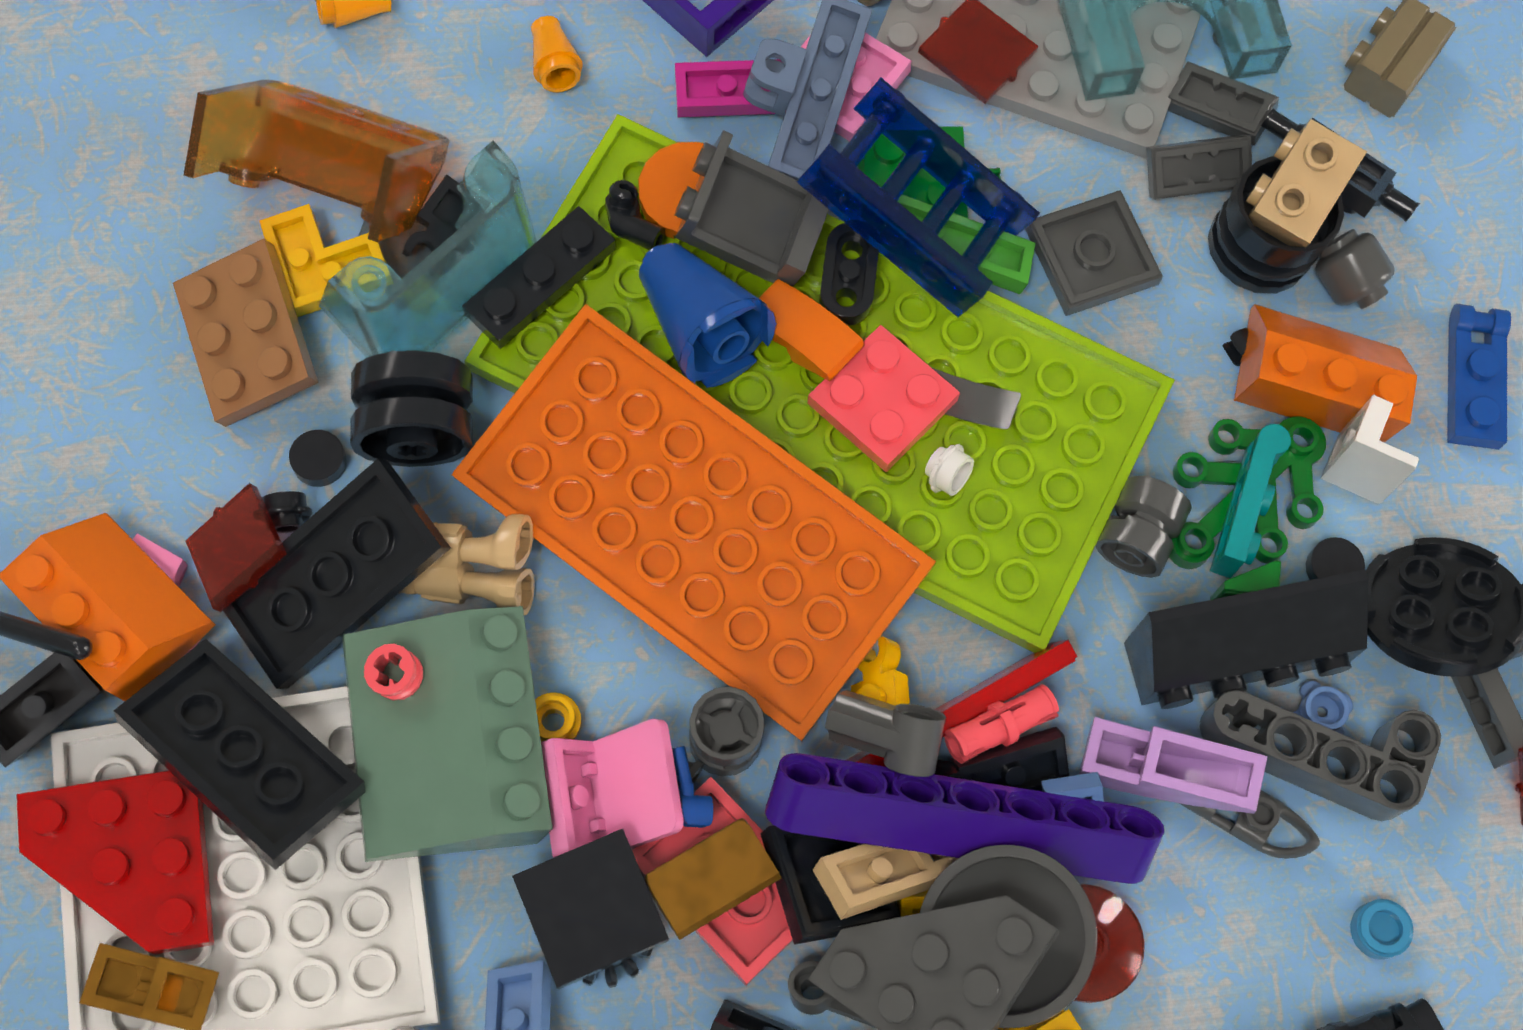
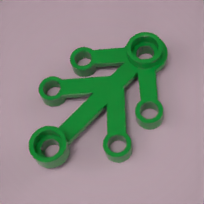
[1169,416,1326,569]

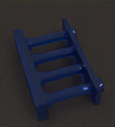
[797,77,1040,317]

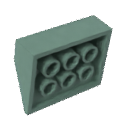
[342,606,552,862]

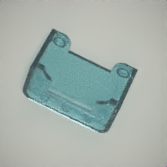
[319,140,537,358]

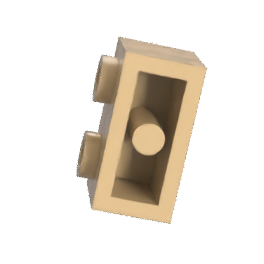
[1246,119,1367,248]

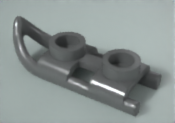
[1179,790,1320,859]

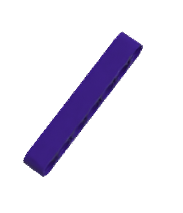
[765,753,1165,884]

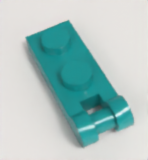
[1210,424,1291,578]

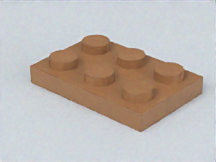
[173,238,319,427]

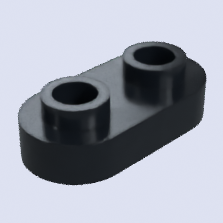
[819,222,879,326]

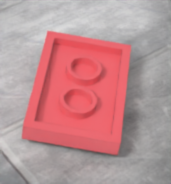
[632,777,793,986]

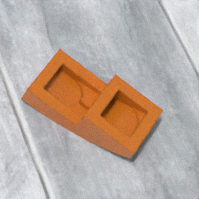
[759,279,865,381]

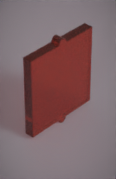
[918,0,1038,104]
[185,483,287,612]

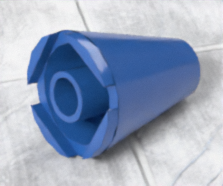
[639,243,777,388]

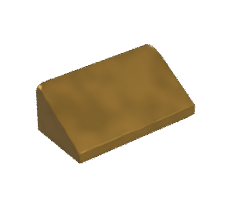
[644,818,782,940]

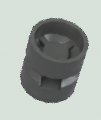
[1096,476,1192,578]
[689,687,765,777]

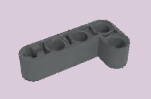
[1199,690,1441,821]

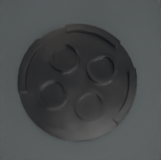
[1366,537,1523,677]

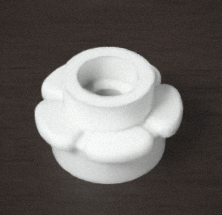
[925,444,974,496]

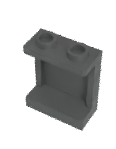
[674,130,839,287]

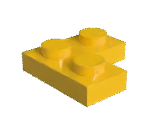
[259,204,393,318]

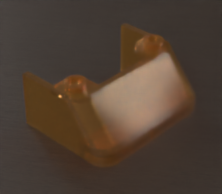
[183,80,450,242]

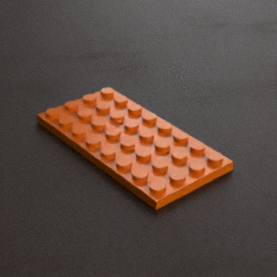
[451,304,936,742]

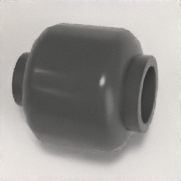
[1315,229,1395,309]

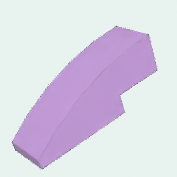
[1079,717,1268,814]

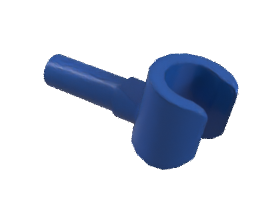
[672,746,713,828]

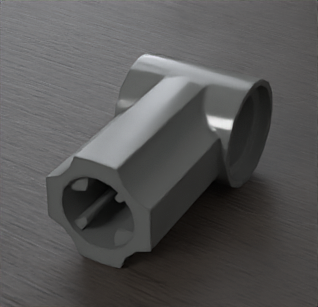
[825,690,946,777]

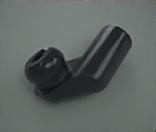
[605,180,665,250]

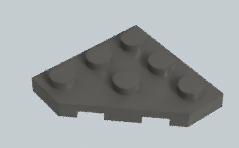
[808,895,1059,1030]

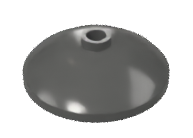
[920,845,1098,1028]

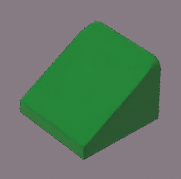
[1210,560,1281,600]

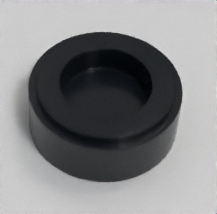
[289,430,347,487]
[1306,537,1365,580]

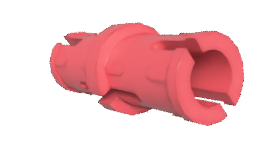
[944,684,1059,764]

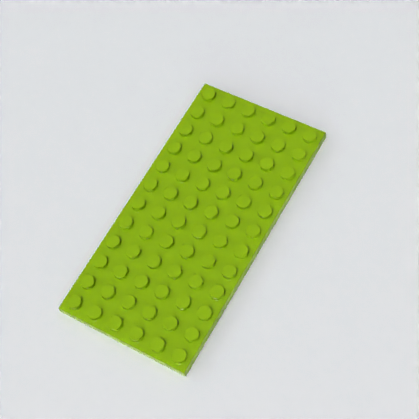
[464,114,1175,653]

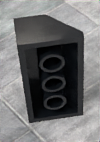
[1124,569,1368,709]

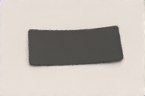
[931,367,1021,429]

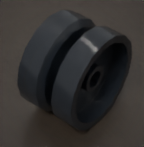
[350,350,473,467]

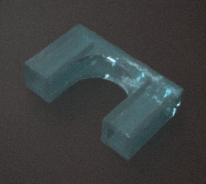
[1058,0,1292,101]

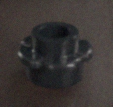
[257,491,313,533]

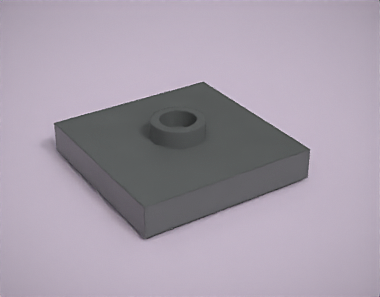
[1025,190,1163,316]

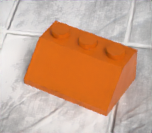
[1234,304,1417,442]
[0,513,216,701]

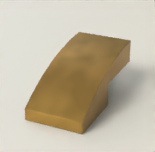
[79,943,219,1030]

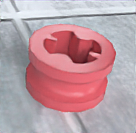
[364,644,423,701]

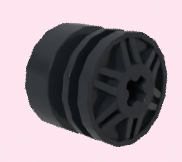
[1208,156,1344,293]

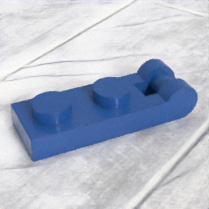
[1447,304,1511,450]

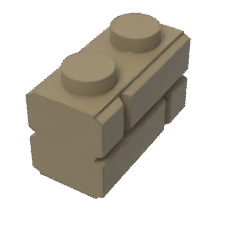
[1343,0,1456,118]

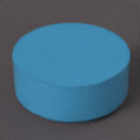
[1350,899,1414,959]

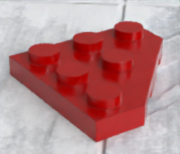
[16,771,214,955]

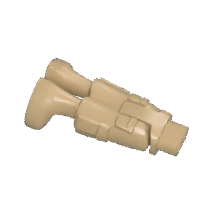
[398,514,535,616]

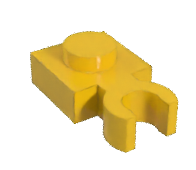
[851,636,910,706]

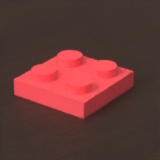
[807,325,960,472]

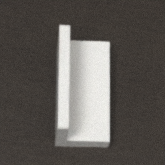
[1320,395,1419,504]

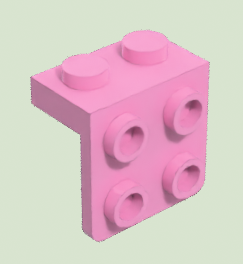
[541,719,684,858]

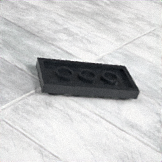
[216,459,451,689]
[114,639,365,870]

